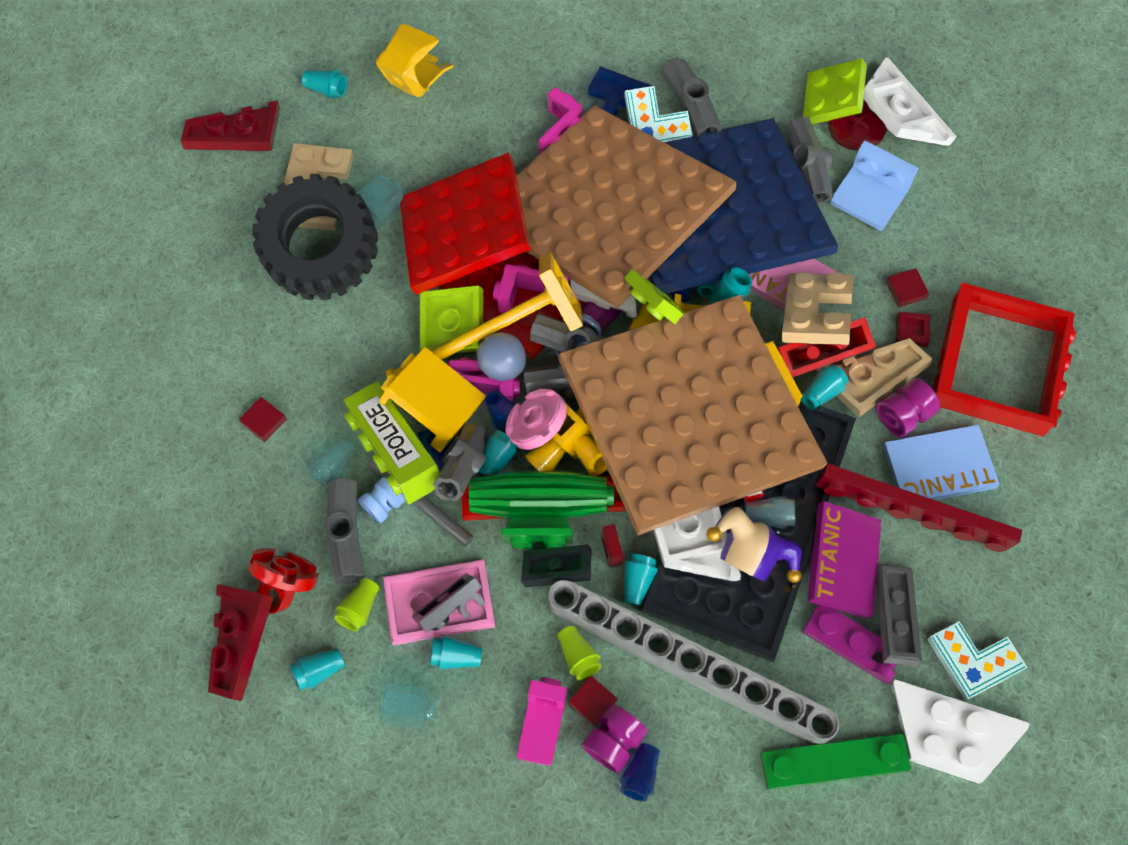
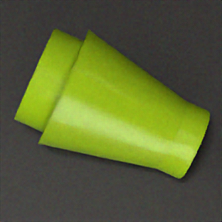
[334,578,380,632]
[557,626,602,680]

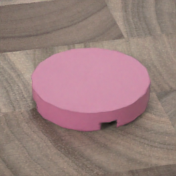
[505,389,567,450]

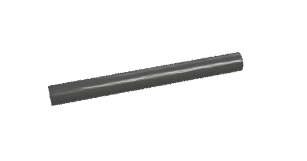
[367,458,474,547]

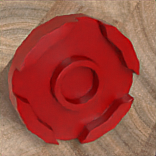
[248,548,319,614]

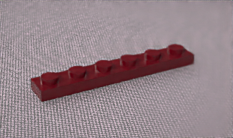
[815,464,1022,552]

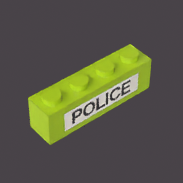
[343,381,439,505]

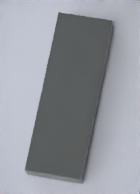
[876,564,922,667]

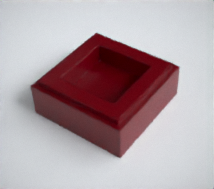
[886,268,929,308]
[896,312,930,347]
[239,397,287,443]
[601,524,624,568]
[568,676,618,728]

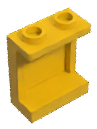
[379,347,486,453]

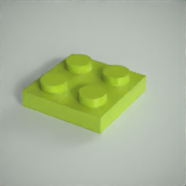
[803,58,867,125]
[420,286,484,354]

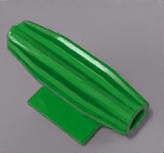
[469,471,614,549]

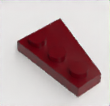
[181,100,280,151]
[208,584,273,701]

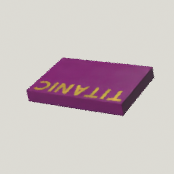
[807,501,882,619]

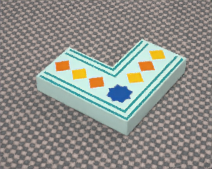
[624,86,692,142]
[927,621,1028,701]

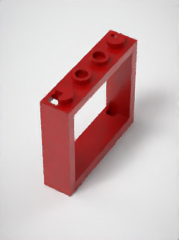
[932,283,1077,437]

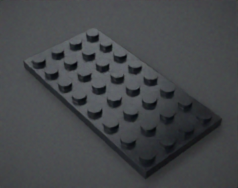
[642,401,856,662]

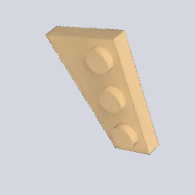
[815,338,932,418]

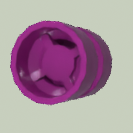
[876,378,940,438]
[581,703,648,774]

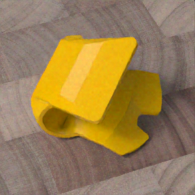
[375,24,454,97]

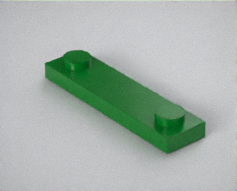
[760,734,911,790]

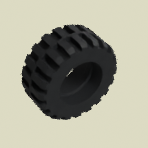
[252,174,378,301]

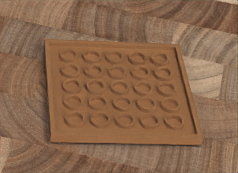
[517,105,736,308]
[559,295,827,535]

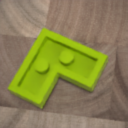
[624,268,686,324]

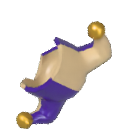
[706,507,802,583]

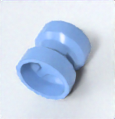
[358,477,405,524]

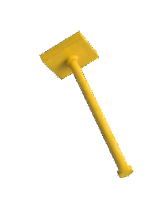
[386,251,583,378]

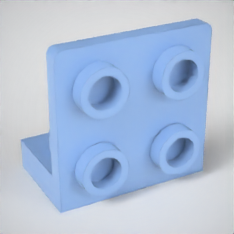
[830,141,919,231]

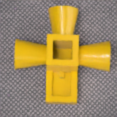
[524,403,608,476]

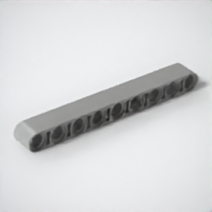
[548,580,840,745]

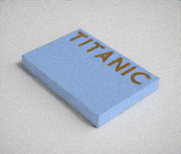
[882,425,1000,500]

